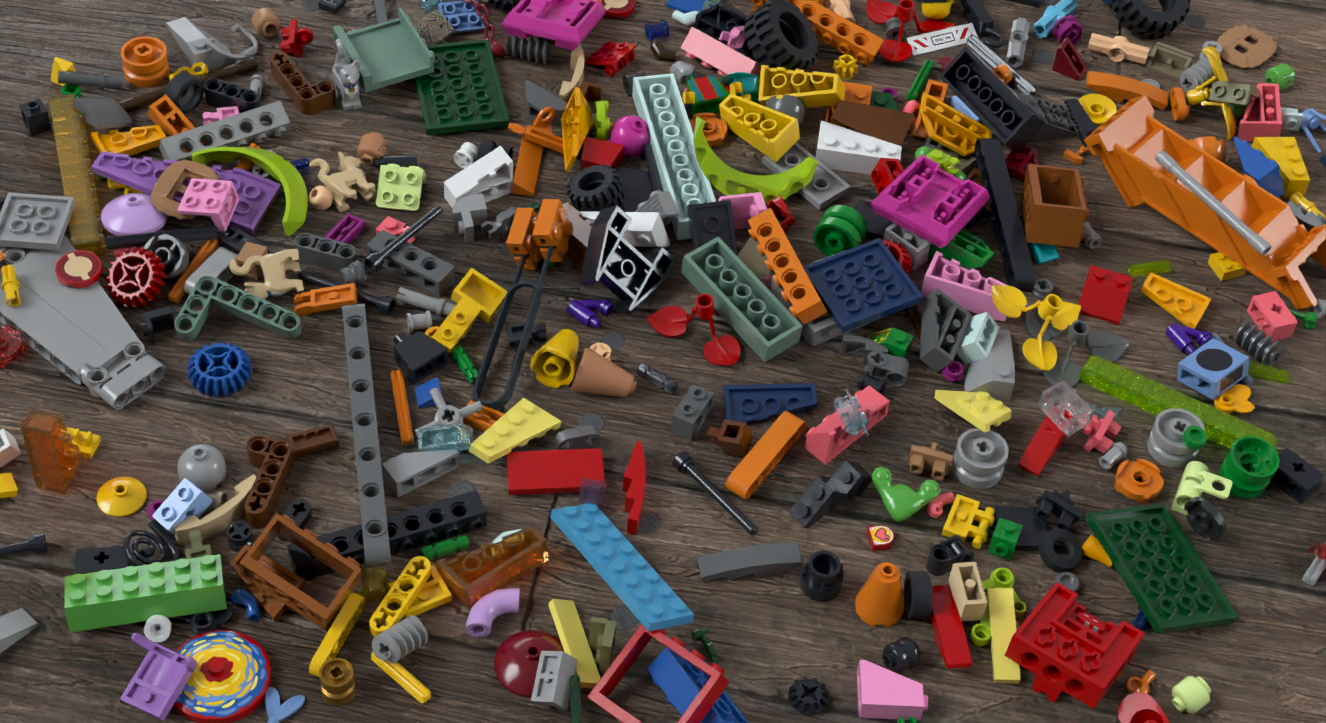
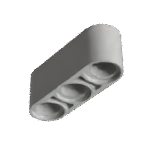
[184,247,238,294]

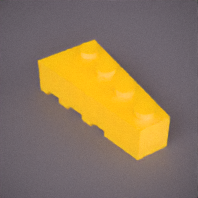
[758,65,845,108]
[719,93,800,162]

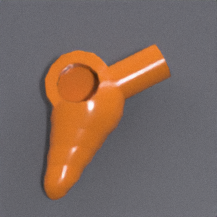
[1126,670,1156,695]

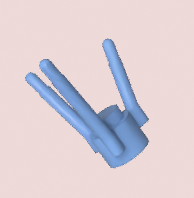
[1300,108,1326,154]

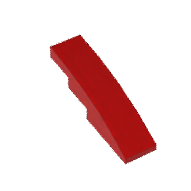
[622,441,646,535]
[929,585,972,669]

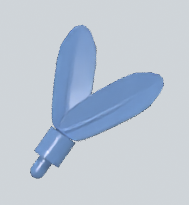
[265,687,305,723]

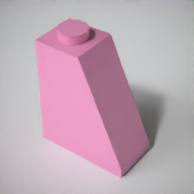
[857,660,928,720]

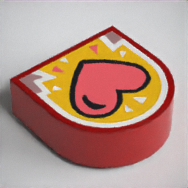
[866,525,894,551]

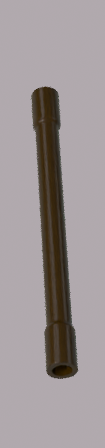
[118,57,258,112]

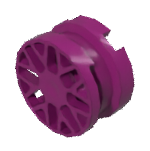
[1052,15,1084,44]

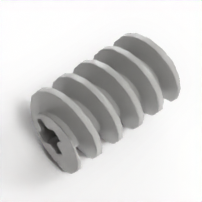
[1180,56,1215,93]
[372,615,428,663]

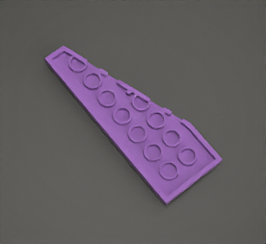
[91,152,281,235]

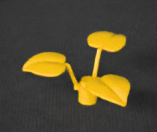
[1187,46,1237,140]
[991,284,1081,371]

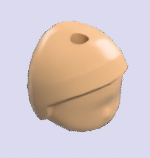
[308,186,333,210]

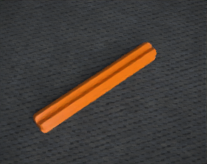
[168,239,219,303]
[390,370,414,447]

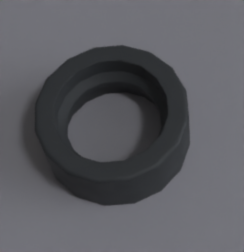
[164,72,204,114]
[904,571,932,619]

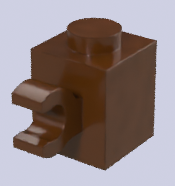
[707,419,753,456]

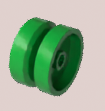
[813,205,868,257]

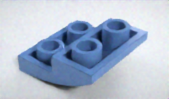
[438,0,485,34]

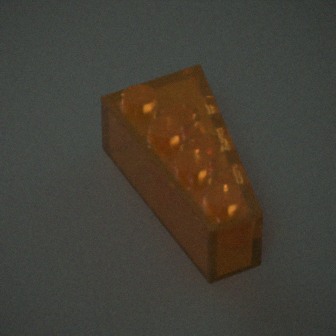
[20,408,84,495]

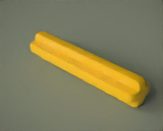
[371,652,431,704]

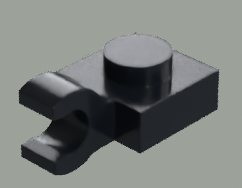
[506,322,547,348]

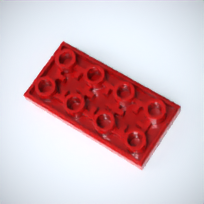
[506,448,605,495]

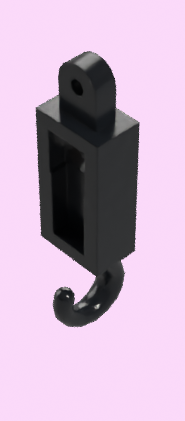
[961,0,1005,48]

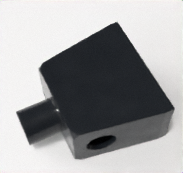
[393,332,447,385]

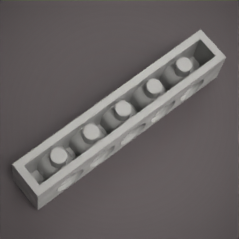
[159,100,290,161]

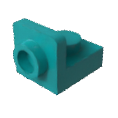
[1027,242,1059,266]

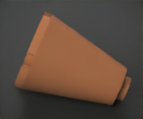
[570,347,637,398]

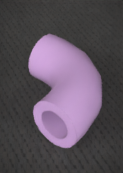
[465,588,520,638]

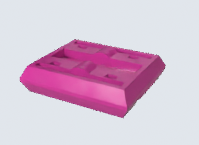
[502,0,606,50]
[871,155,990,248]

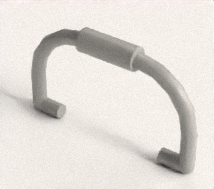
[206,24,259,60]

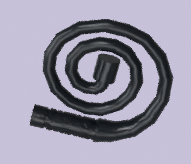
[124,519,181,566]

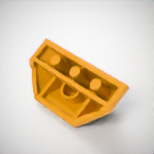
[920,92,992,156]

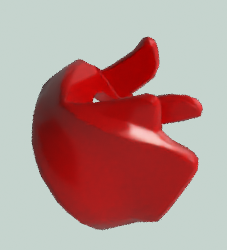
[767,195,796,234]

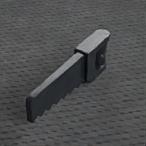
[1064,98,1098,147]

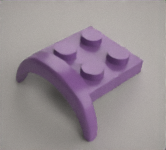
[120,633,197,721]

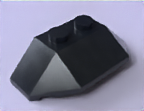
[695,2,759,63]

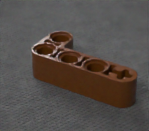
[269,51,336,115]
[244,436,293,529]

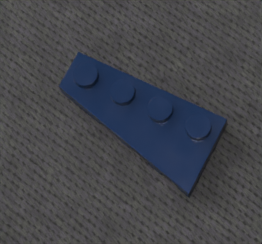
[723,383,817,425]

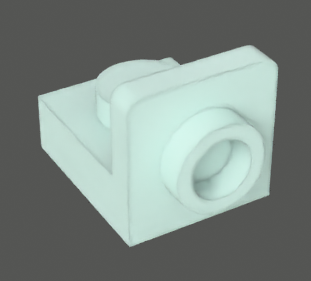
[1281,107,1304,131]

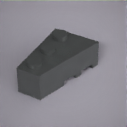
[920,288,972,372]

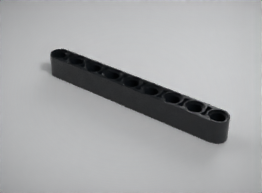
[975,138,1035,289]

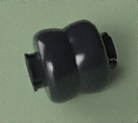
[882,637,921,673]

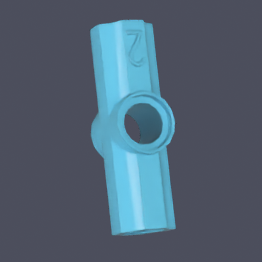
[1032,0,1078,38]

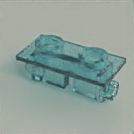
[834,388,869,436]

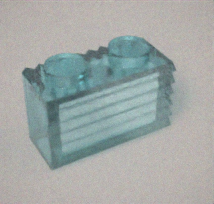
[417,422,474,452]

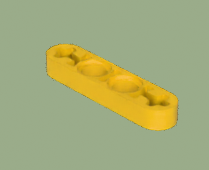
[369,556,431,637]
[309,593,366,677]

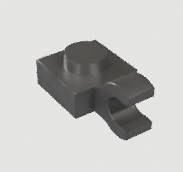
[481,206,516,239]

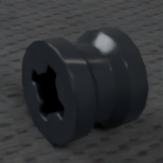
[227,521,253,552]

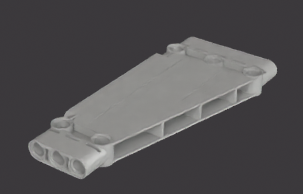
[0,235,167,410]

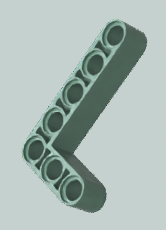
[174,275,302,341]

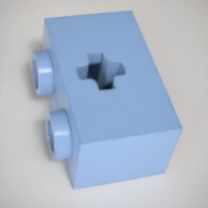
[152,478,214,535]

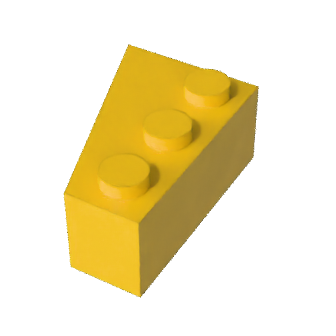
[1251,137,1310,198]

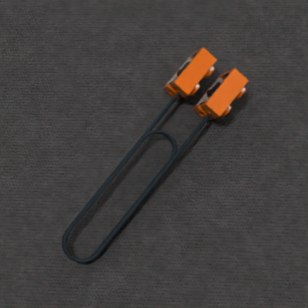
[473,199,573,410]

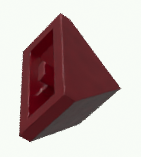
[1052,37,1088,81]

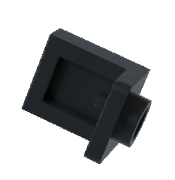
[141,306,175,343]

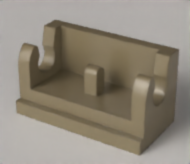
[1146,41,1194,81]

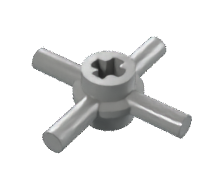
[415,387,483,452]

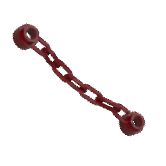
[462,0,506,58]

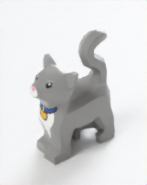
[332,39,362,111]

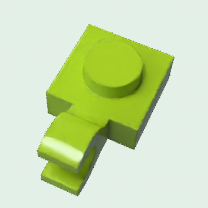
[926,149,960,175]

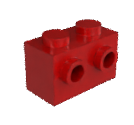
[870,158,905,199]

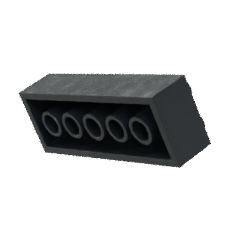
[939,46,1045,153]

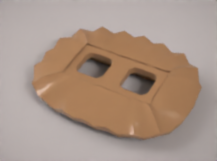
[1216,24,1277,69]
[150,160,219,220]

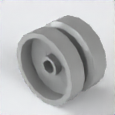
[1147,408,1205,468]
[952,428,1009,489]

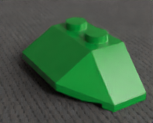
[928,229,994,270]

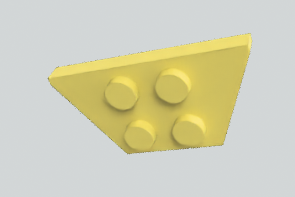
[934,390,1012,432]

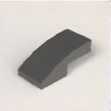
[840,334,888,365]

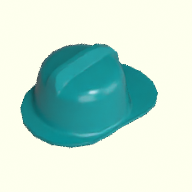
[721,72,760,102]

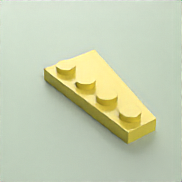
[469,397,562,463]

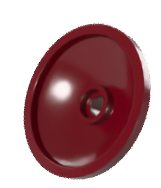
[494,630,564,698]

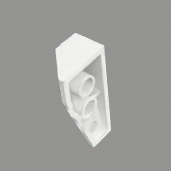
[579,211,670,247]

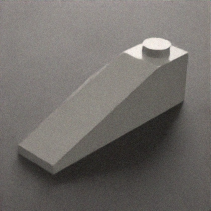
[166,17,235,72]

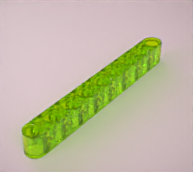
[1079,355,1278,449]

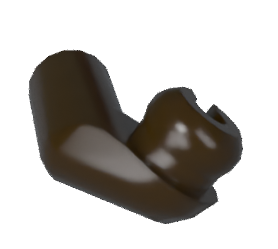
[650,40,676,61]

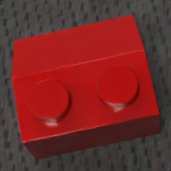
[1078,265,1133,325]

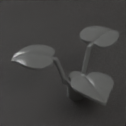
[1025,305,1130,390]

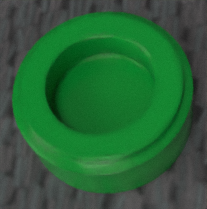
[1182,426,1207,450]

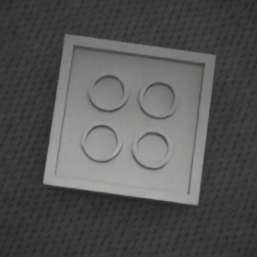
[0,193,76,250]

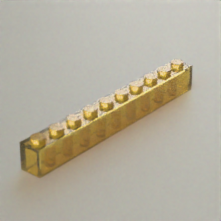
[48,94,106,257]

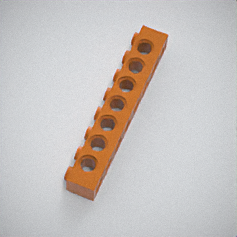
[748,0,884,67]

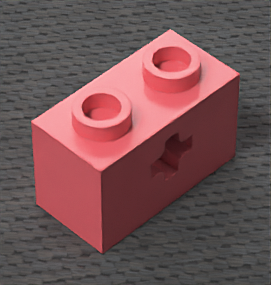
[1247,291,1298,342]

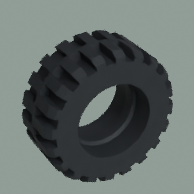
[744,0,819,71]
[1112,0,1191,40]

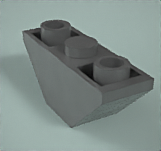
[525,79,568,125]

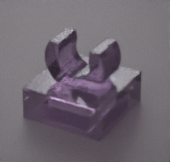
[578,478,607,507]

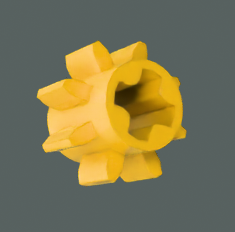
[833,54,859,79]

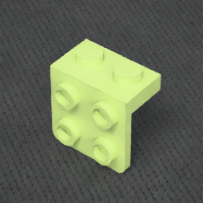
[376,164,426,212]

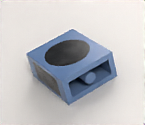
[1177,338,1250,400]

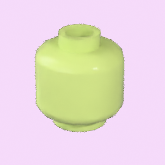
[1172,676,1211,714]

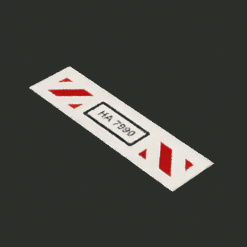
[907,23,978,56]

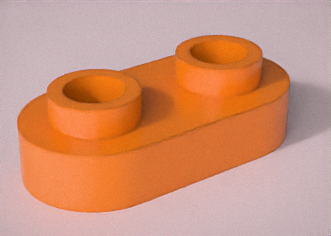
[1169,87,1189,121]

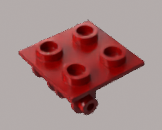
[584,41,637,76]

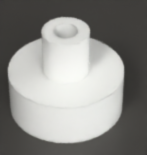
[144,614,172,642]

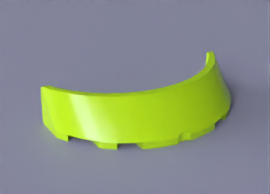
[693,116,818,203]
[191,147,308,237]

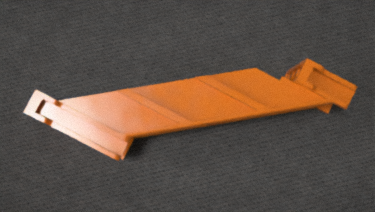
[1084,95,1326,310]

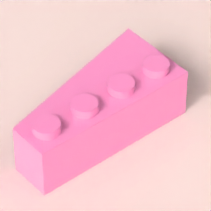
[921,251,1007,322]

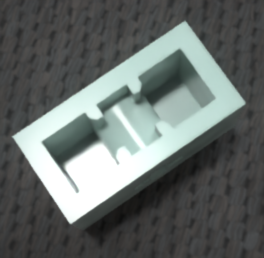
[956,312,1000,364]

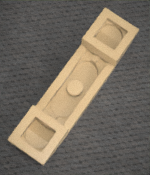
[559,44,584,103]
[173,474,256,545]

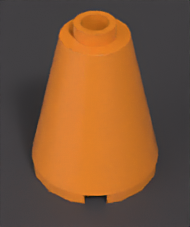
[855,562,905,627]

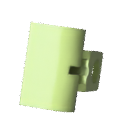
[1171,461,1233,515]

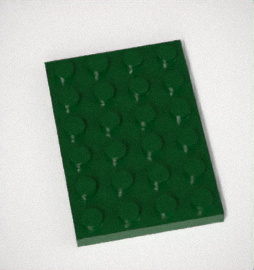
[414,39,509,135]
[1085,503,1239,635]

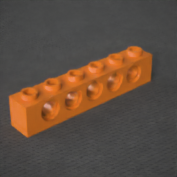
[748,208,827,325]

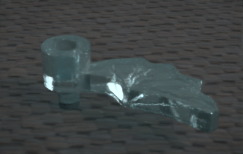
[1083,404,1121,418]

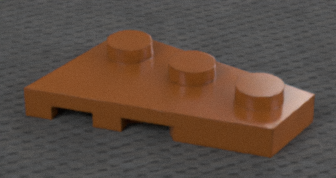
[230,544,306,623]

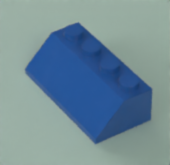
[647,648,749,723]

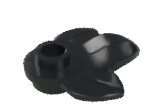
[183,604,234,635]

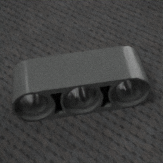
[295,233,357,272]

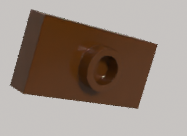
[286,424,340,458]

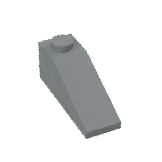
[382,449,460,498]

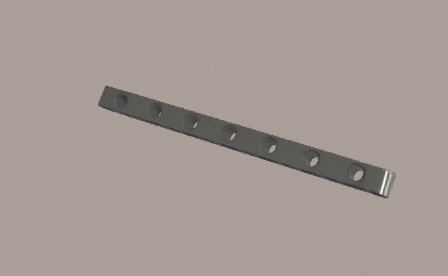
[342,303,391,567]

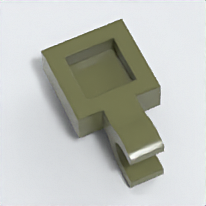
[185,530,213,559]

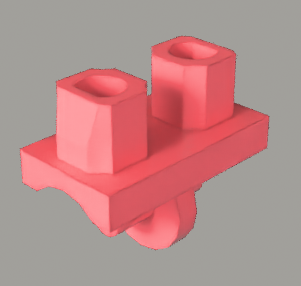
[1081,410,1121,454]

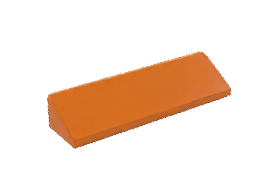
[513,126,544,196]

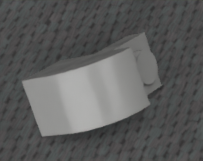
[452,194,487,243]

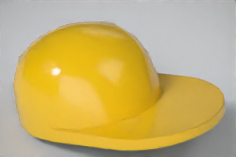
[922,0,954,20]

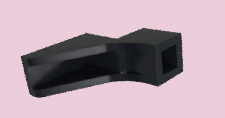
[789,460,872,528]

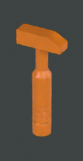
[1063,145,1089,164]

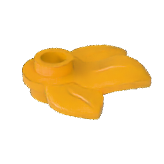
[1214,384,1255,415]

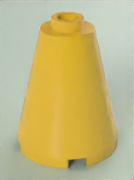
[530,329,579,388]

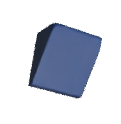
[415,377,441,408]

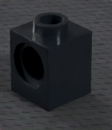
[19,98,52,136]

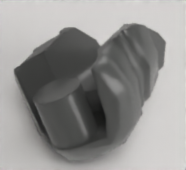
[339,260,368,285]

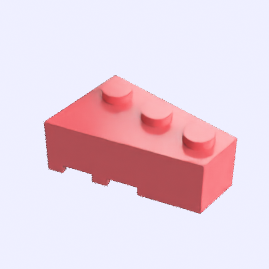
[1238,83,1282,142]

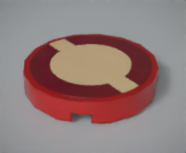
[601,0,635,18]
[55,250,103,289]

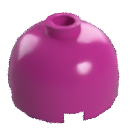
[609,115,650,158]

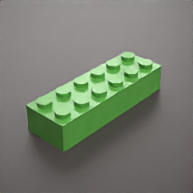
[64,554,227,633]

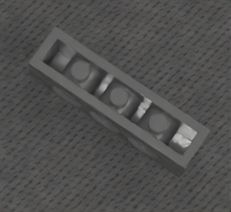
[366,230,455,298]

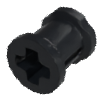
[857,371,887,395]

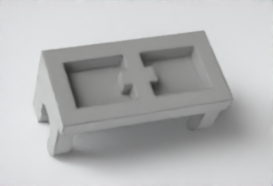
[531,651,577,710]

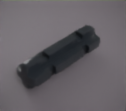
[637,363,678,394]

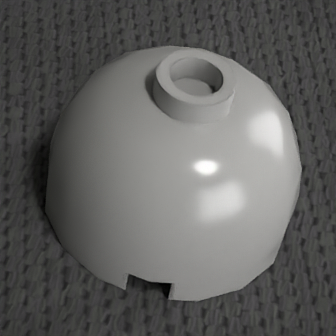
[177,444,227,492]

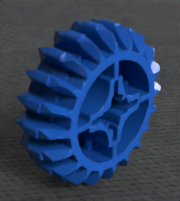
[187,341,252,398]

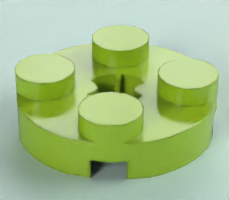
[594,101,610,141]

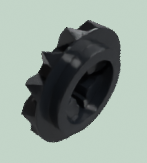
[788,676,829,715]

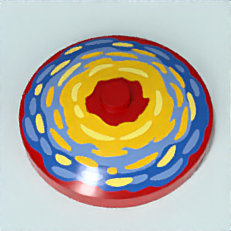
[173,630,271,723]

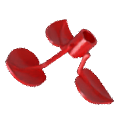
[866,0,955,62]
[647,294,741,366]

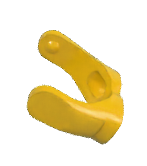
[169,62,208,80]

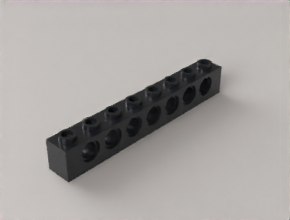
[287,490,487,581]

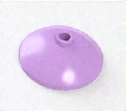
[101,193,169,235]

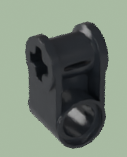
[926,535,974,576]

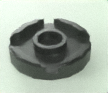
[1184,497,1226,541]

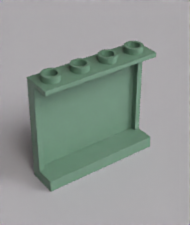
[333,7,436,93]

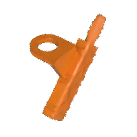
[508,106,564,154]

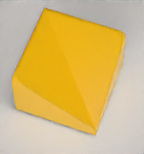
[51,57,75,86]

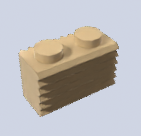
[948,562,988,622]

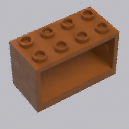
[1021,164,1089,248]
[240,513,362,631]

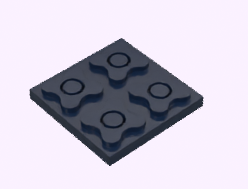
[803,238,923,332]

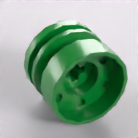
[1218,436,1280,499]

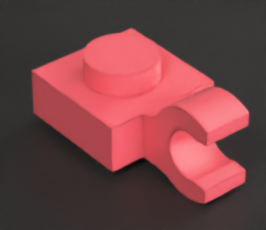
[376,216,416,243]

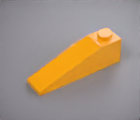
[561,87,594,172]

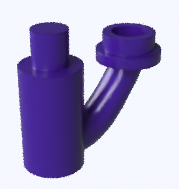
[566,299,614,328]
[1165,324,1213,355]

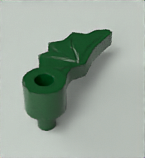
[691,628,718,664]

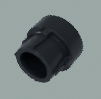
[800,549,844,602]

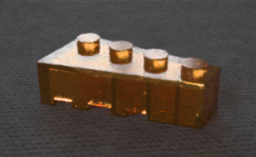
[436,526,549,610]

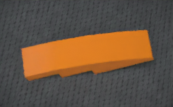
[1086,71,1168,110]

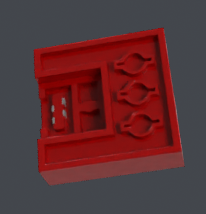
[1004,582,1145,709]

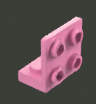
[178,178,239,231]
[719,192,767,242]

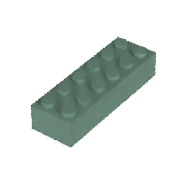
[681,237,803,363]

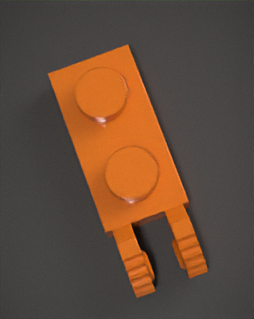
[294,283,357,316]

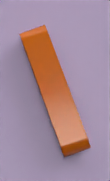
[725,411,806,500]

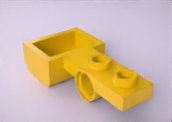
[431,268,508,353]

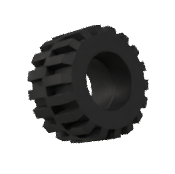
[566,164,625,212]

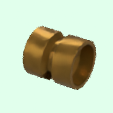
[319,658,355,706]

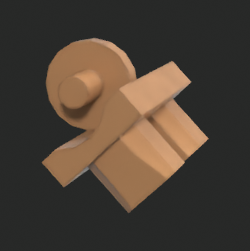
[907,442,953,481]

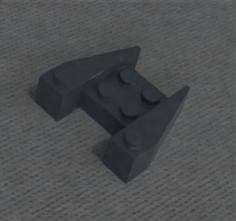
[580,205,677,314]

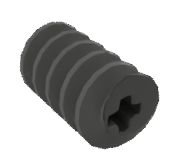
[506,36,550,65]
[1234,319,1286,367]

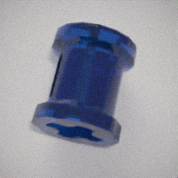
[644,19,669,41]

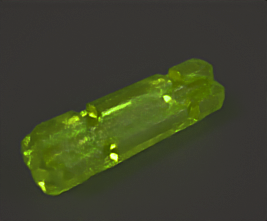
[1128,260,1171,276]
[1248,361,1289,384]

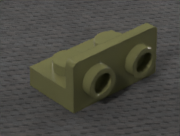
[1209,80,1260,105]
[589,617,617,674]

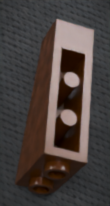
[829,100,916,152]

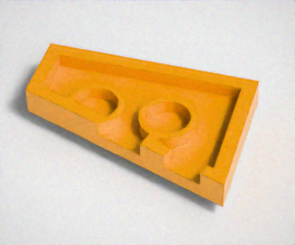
[90,125,167,156]
[1141,273,1211,329]

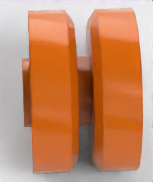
[120,36,170,88]

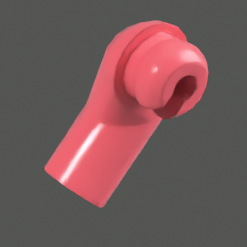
[902,100,920,123]
[927,492,955,518]

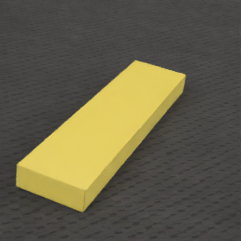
[987,588,1021,684]
[548,599,601,688]

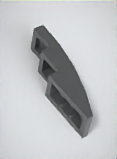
[697,542,803,582]

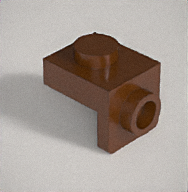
[579,81,602,102]

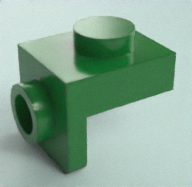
[988,518,1023,560]

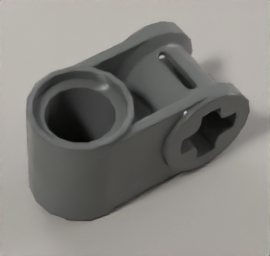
[863,351,909,387]

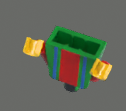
[681,73,743,118]

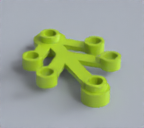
[970,568,1026,647]

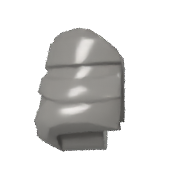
[669,61,695,84]

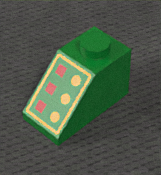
[867,327,914,359]

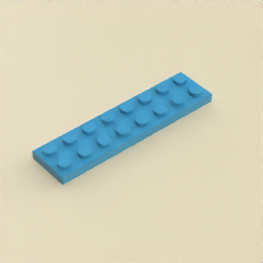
[550,503,694,631]

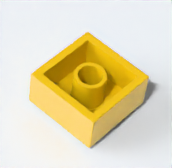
[1207,252,1246,281]

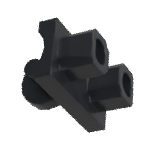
[1035,489,1084,530]

